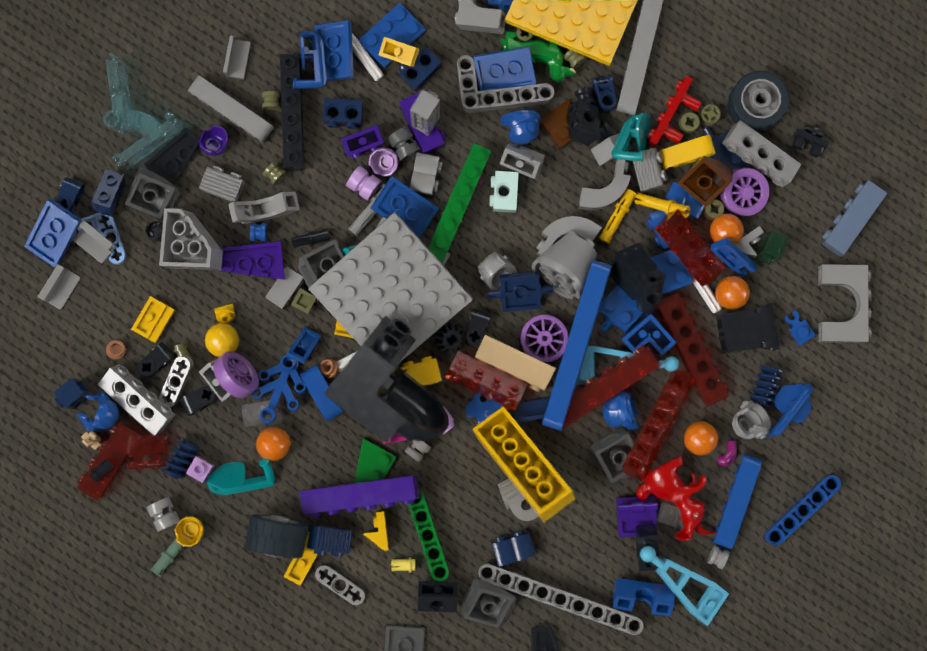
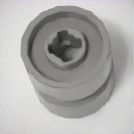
[146,497,180,532]

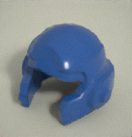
[500,110,541,145]
[603,391,639,430]
[77,392,119,432]

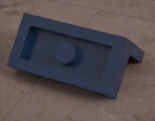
[511,398,550,423]

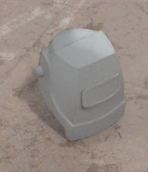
[478,252,518,291]

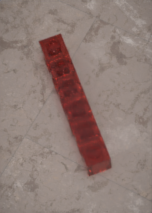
[658,293,729,407]
[622,369,695,482]

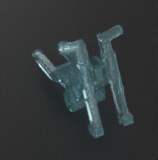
[103,53,189,171]

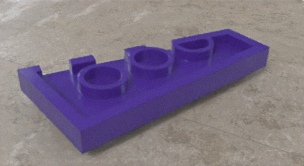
[215,242,285,280]

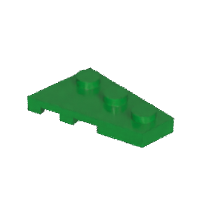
[354,438,396,484]

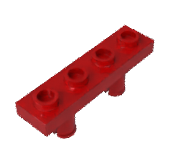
[647,76,702,148]

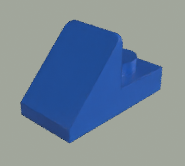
[287,327,321,364]

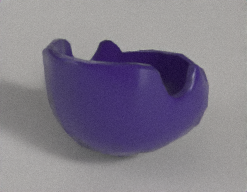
[199,125,229,156]

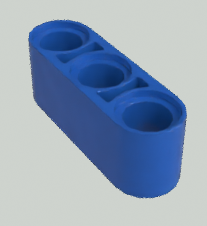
[300,364,344,422]

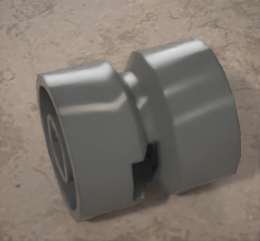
[388,126,422,162]

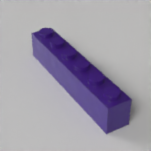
[300,475,420,517]

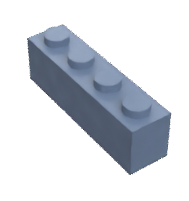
[821,180,887,257]

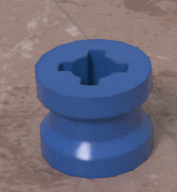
[250,222,267,242]

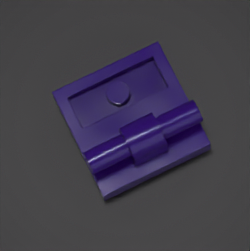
[616,496,658,537]

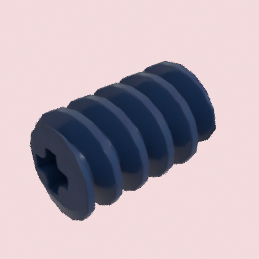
[749,366,785,409]
[161,437,201,480]

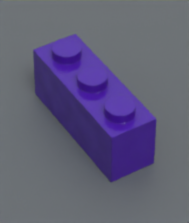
[399,92,446,155]

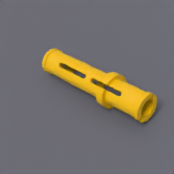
[599,189,636,244]
[635,192,690,218]

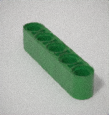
[408,490,449,582]

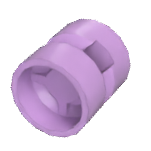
[346,166,382,201]

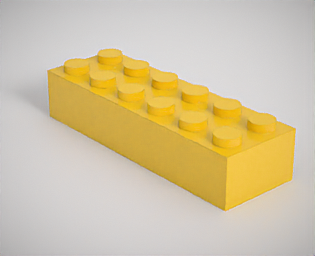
[472,406,575,523]

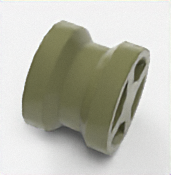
[563,50,587,69]
[262,91,281,110]
[700,105,721,126]
[679,113,699,134]
[263,161,287,185]
[703,200,724,220]

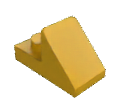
[379,37,419,67]
[363,511,389,551]

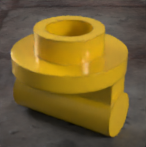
[214,303,235,323]

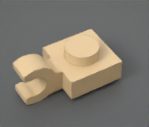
[81,431,104,450]

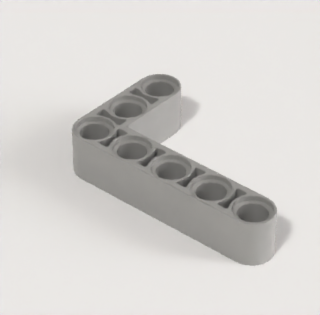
[457,55,554,113]

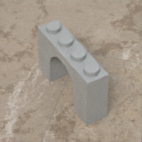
[455,0,507,34]
[818,264,871,343]

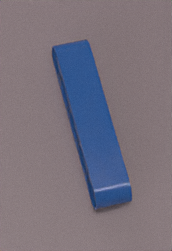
[712,453,762,549]
[764,475,841,545]

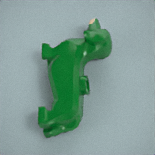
[500,31,576,82]

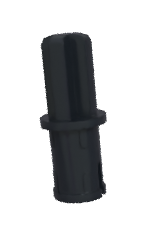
[291,229,330,247]

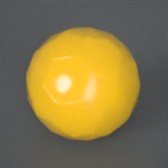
[205,323,239,357]

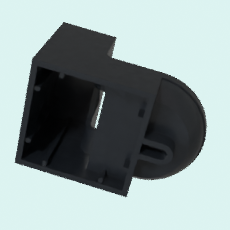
[324,315,449,443]

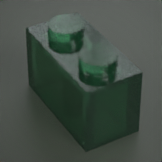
[756,231,789,265]

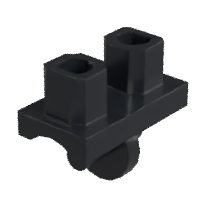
[792,124,829,158]

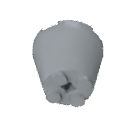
[532,231,598,300]

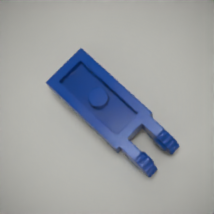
[711,238,757,277]

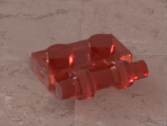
[127,434,168,471]

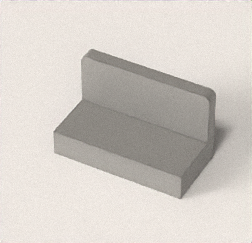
[223,35,251,80]
[73,220,117,264]
[37,264,81,310]
[266,267,305,310]

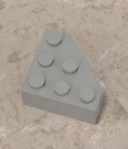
[159,208,223,270]

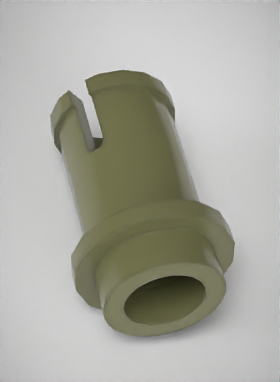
[173,343,190,368]

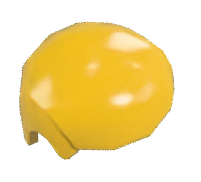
[174,517,204,547]

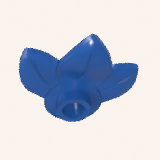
[466,389,503,424]

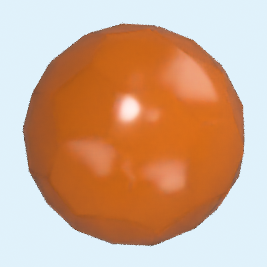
[710,214,744,245]
[715,276,750,310]
[684,421,718,455]
[256,427,291,461]

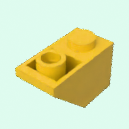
[401,356,442,386]

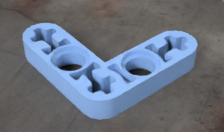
[71,213,126,265]

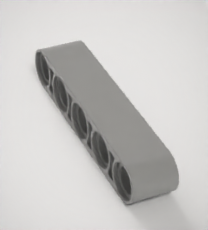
[187,75,274,143]

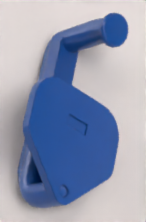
[293,31,326,89]
[766,383,813,437]

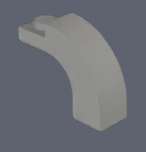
[578,159,631,210]
[228,192,300,224]
[536,216,602,256]

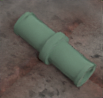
[151,538,184,576]

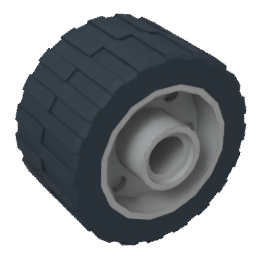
[727,71,790,132]
[245,514,308,559]

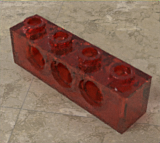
[654,209,725,286]

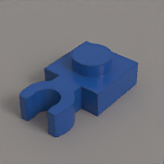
[784,310,816,346]

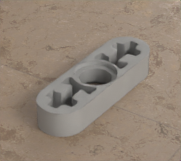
[159,355,194,407]
[315,565,365,605]

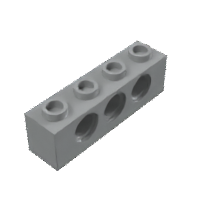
[410,90,440,136]
[722,120,801,187]
[98,364,175,436]

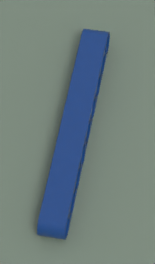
[542,260,612,431]

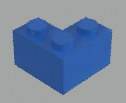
[620,314,676,355]

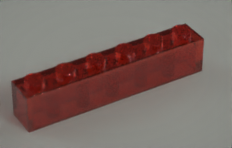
[562,345,662,429]

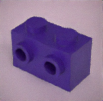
[340,125,384,159]

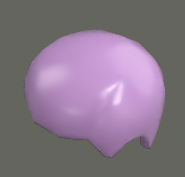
[369,147,399,176]

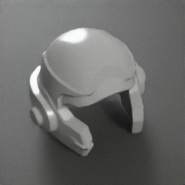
[732,401,772,439]

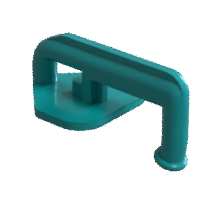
[611,113,651,162]
[206,458,275,495]

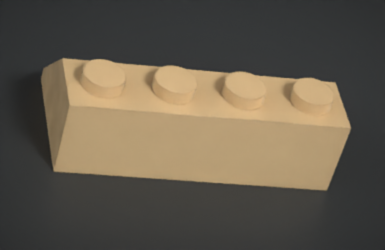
[475,335,556,392]

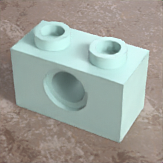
[490,171,519,213]

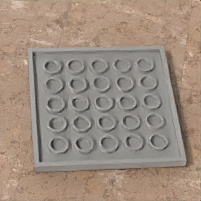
[308,212,473,361]

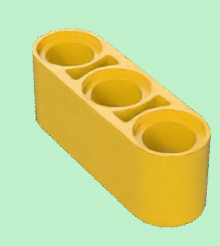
[660,135,716,170]

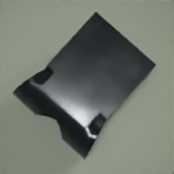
[611,243,666,314]
[716,303,780,354]

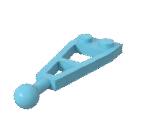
[576,346,679,385]
[640,546,729,626]

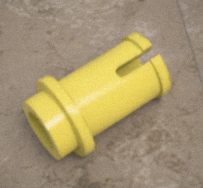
[391,557,416,573]

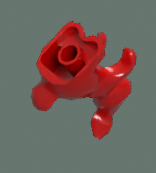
[636,456,715,541]

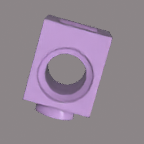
[186,456,215,483]

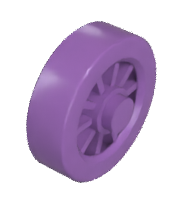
[720,168,770,216]
[520,315,569,363]
[213,352,259,398]

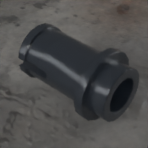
[89,458,115,482]

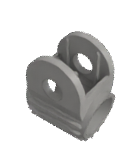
[497,478,538,521]

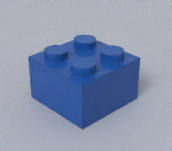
[650,247,693,295]

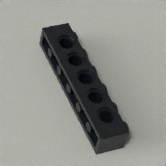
[280,54,305,171]

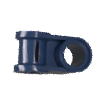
[592,74,617,113]
[55,177,85,214]

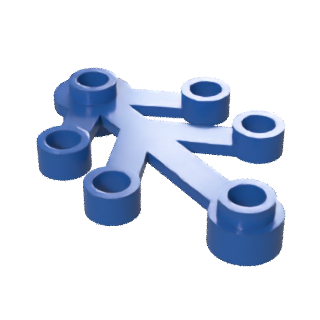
[252,355,307,425]

